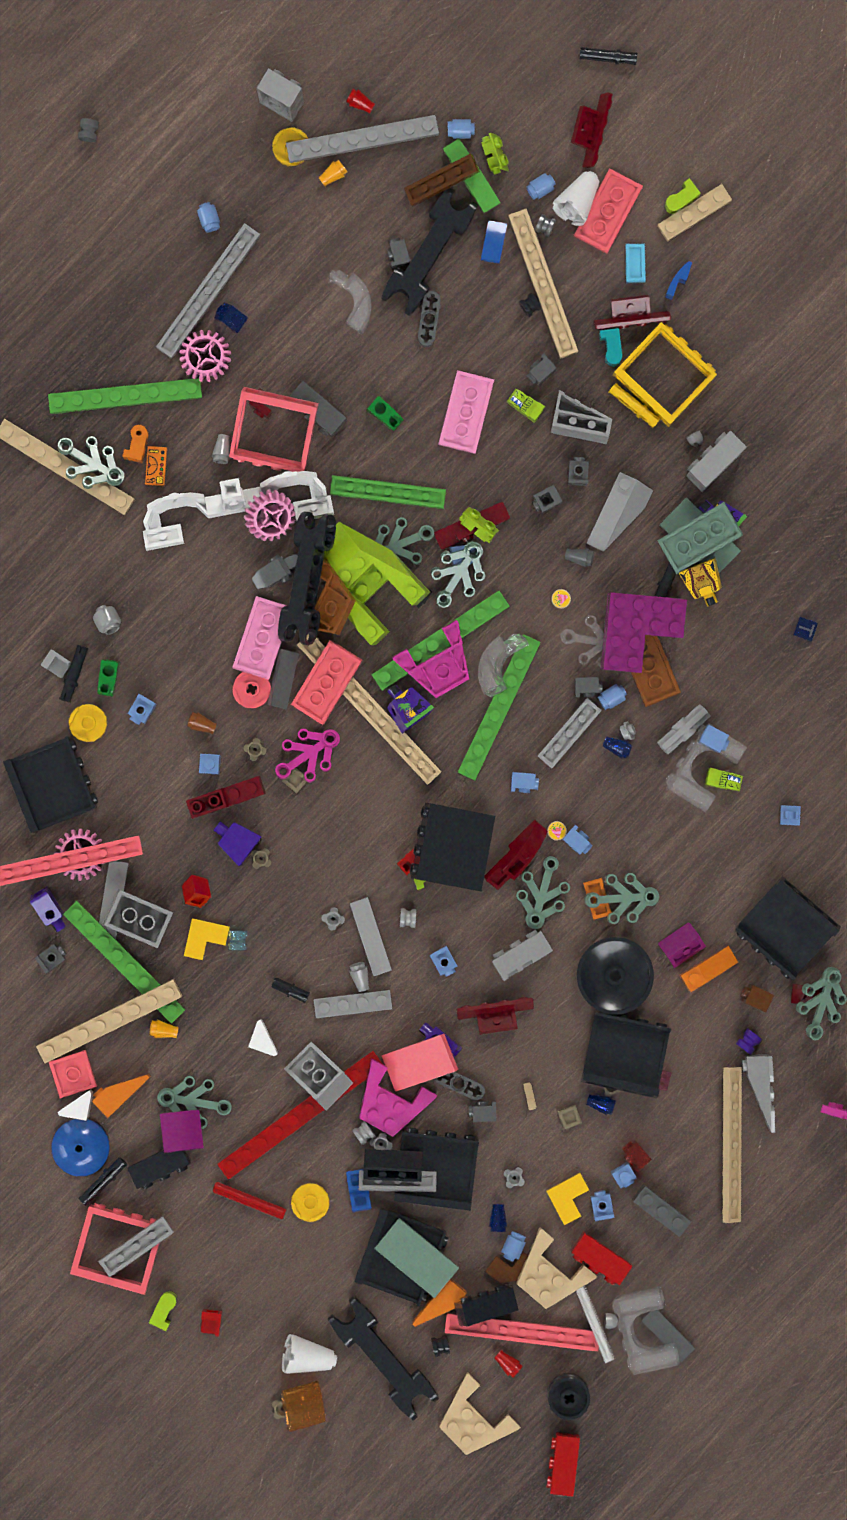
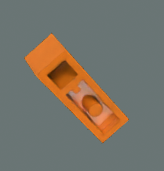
[679,946,738,992]
[92,1074,151,1118]
[412,1279,467,1327]

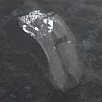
[328,270,372,335]
[478,634,529,697]

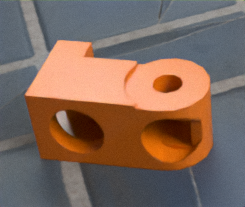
[123,425,148,463]

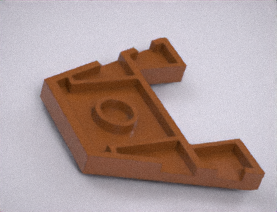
[315,559,356,635]

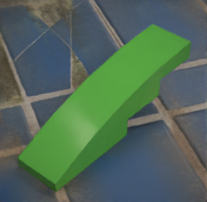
[443,139,500,213]

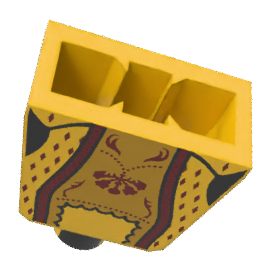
[679,558,722,606]

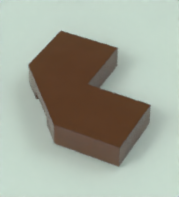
[485,1251,528,1283]

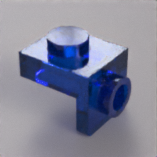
[214,303,248,333]

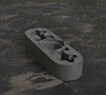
[418,291,441,347]
[434,1072,485,1100]

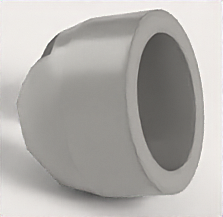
[686,430,703,447]
[604,1313,618,1329]

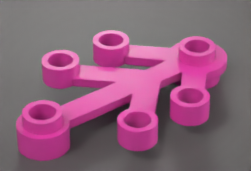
[275,729,340,783]

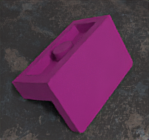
[658,923,706,968]

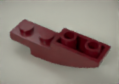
[186,776,266,819]
[484,820,548,890]

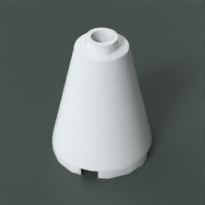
[553,171,599,226]
[282,1334,337,1374]

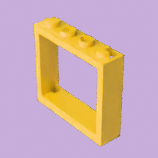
[613,322,717,427]

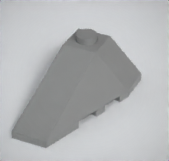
[586,472,653,552]
[742,1054,775,1133]

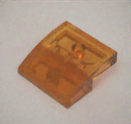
[281,1381,326,1432]

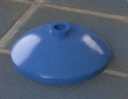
[52,1119,110,1176]

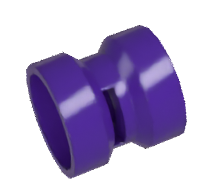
[736,1028,762,1055]

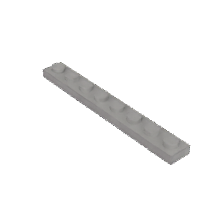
[286,115,439,163]
[156,223,260,359]

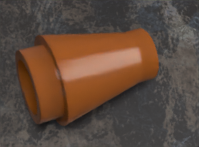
[187,712,217,734]

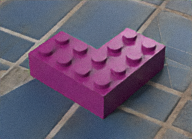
[600,592,687,673]

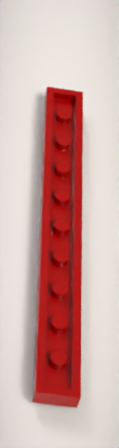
[217,1051,384,1180]

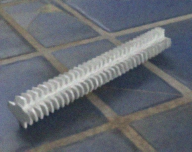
[576,1286,615,1363]

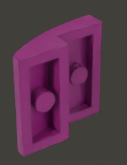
[160,1110,204,1153]

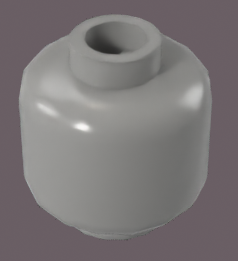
[93,605,121,635]

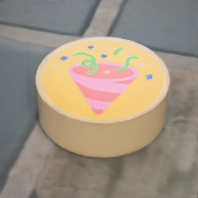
[551,589,571,609]
[547,821,567,840]

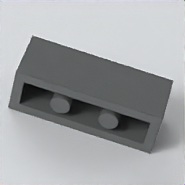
[289,381,347,437]
[632,1184,691,1237]

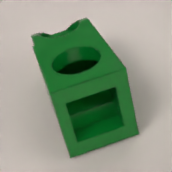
[366,396,404,431]
[97,659,120,697]

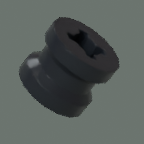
[519,293,542,317]
[431,1335,450,1357]

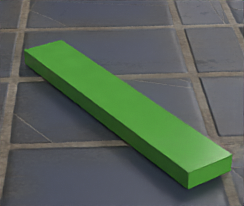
[330,475,446,509]

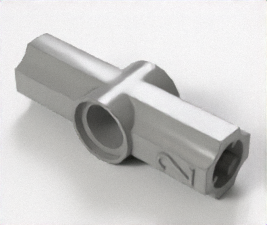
[657,704,710,755]

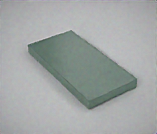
[659,498,741,573]
[657,502,743,574]
[375,1218,459,1298]

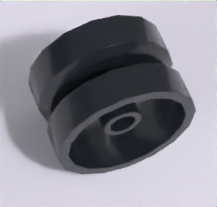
[547,1373,590,1420]

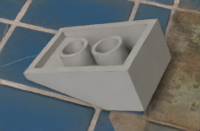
[284,1042,353,1110]

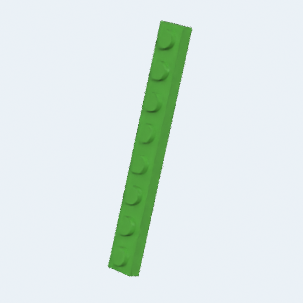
[48,378,202,414]
[372,591,510,691]
[458,634,541,781]
[63,901,185,1024]

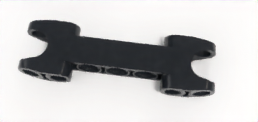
[381,188,478,316]
[278,511,336,646]
[328,1296,439,1421]

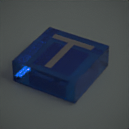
[793,617,818,642]

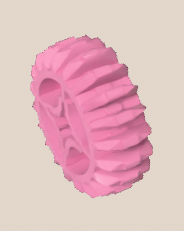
[179,330,231,382]
[244,490,296,541]
[54,829,105,881]

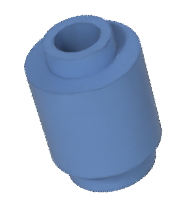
[448,119,475,139]
[526,173,556,200]
[197,202,220,233]
[597,684,627,710]
[501,1231,526,1261]

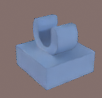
[780,805,801,825]

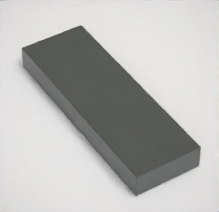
[267,649,299,709]
[641,1306,695,1362]

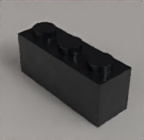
[363,1149,423,1182]
[127,1150,191,1190]
[454,1285,519,1327]

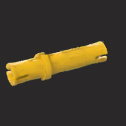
[608,383,661,428]

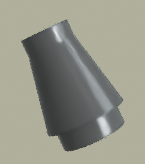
[565,549,594,567]

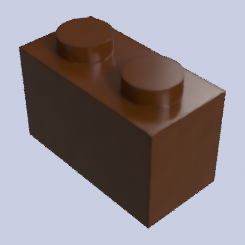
[740,984,774,1013]

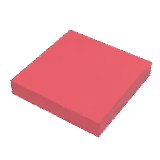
[49,1050,97,1098]

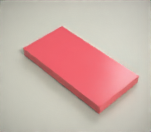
[574,168,643,254]
[291,640,363,725]
[382,1034,458,1092]

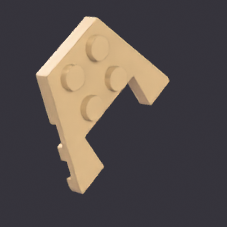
[516,1227,597,1309]
[439,1372,521,1455]

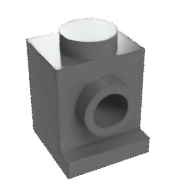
[387,238,410,270]
[526,354,557,386]
[568,457,589,486]
[532,485,563,514]
[574,677,602,698]
[35,944,67,974]
[469,1101,496,1122]

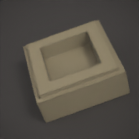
[282,768,308,794]
[557,1105,582,1130]

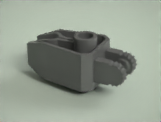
[252,554,298,589]

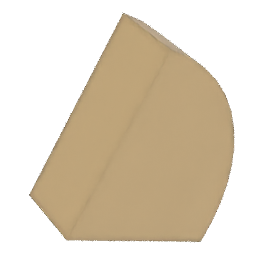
[523,1082,536,1110]

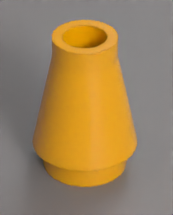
[319,160,348,186]
[149,1019,178,1038]

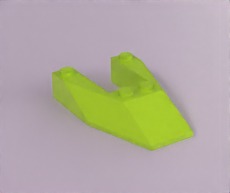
[324,522,430,645]

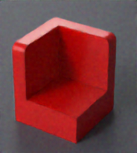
[182,875,211,908]
[201,1309,223,1337]

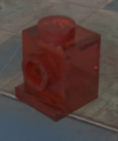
[622,1141,652,1172]

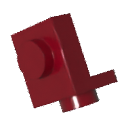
[249,388,272,419]
[791,984,822,1006]

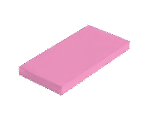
[439,370,494,454]
[233,596,287,680]

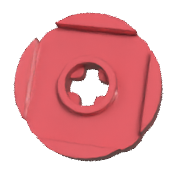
[232,672,271,709]

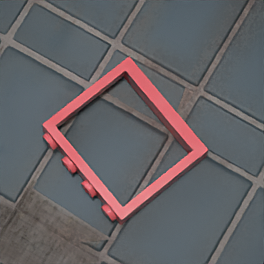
[229,387,319,472]
[70,1203,160,1295]

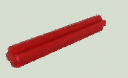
[213,1182,286,1219]

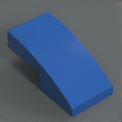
[481,220,507,264]
[665,261,692,300]
[346,1169,372,1212]

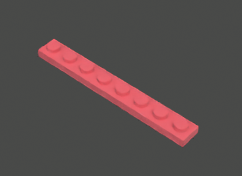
[0,836,143,886]
[445,1313,599,1352]

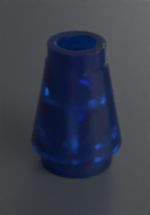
[603,736,633,759]
[586,1094,616,1115]
[489,1204,508,1232]

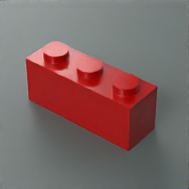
[571,1231,633,1286]
[546,1432,580,1497]

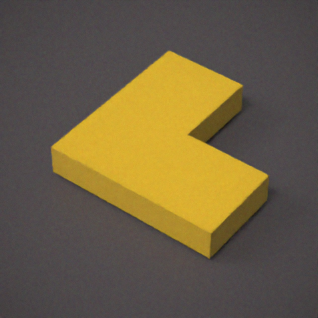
[184,918,230,960]
[546,1173,589,1225]

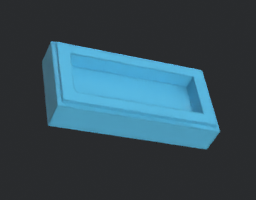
[625,244,646,283]

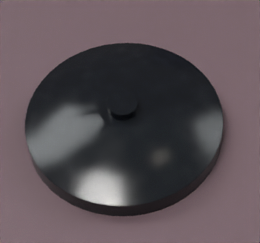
[576,937,654,1014]

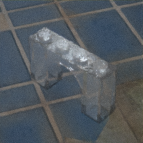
[665,723,747,813]
[612,1286,681,1375]

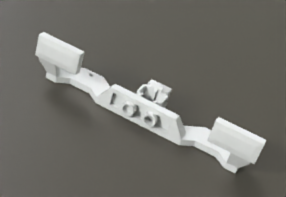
[143,471,334,551]

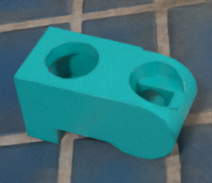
[599,328,622,367]

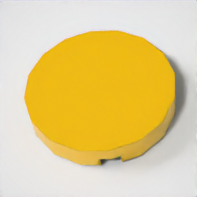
[272,127,308,166]
[69,704,107,742]
[291,1183,330,1222]

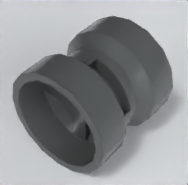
[78,118,99,142]

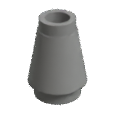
[212,434,231,464]
[349,962,369,992]

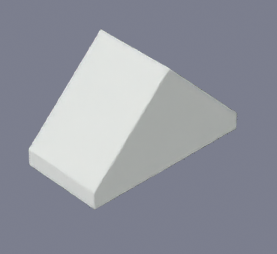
[248,1019,278,1056]
[57,1090,93,1121]

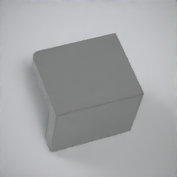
[41,649,72,678]

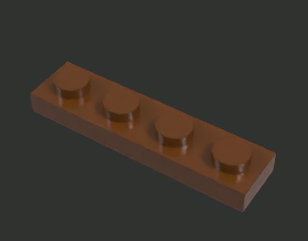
[404,154,480,206]

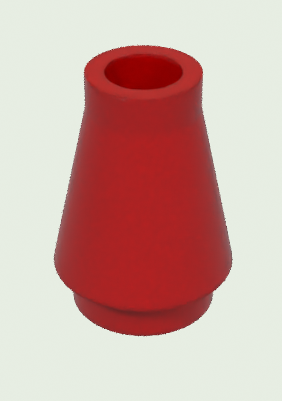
[346,88,375,114]
[494,1350,523,1378]

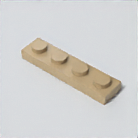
[657,184,732,242]

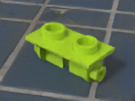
[481,133,509,175]
[459,507,499,543]

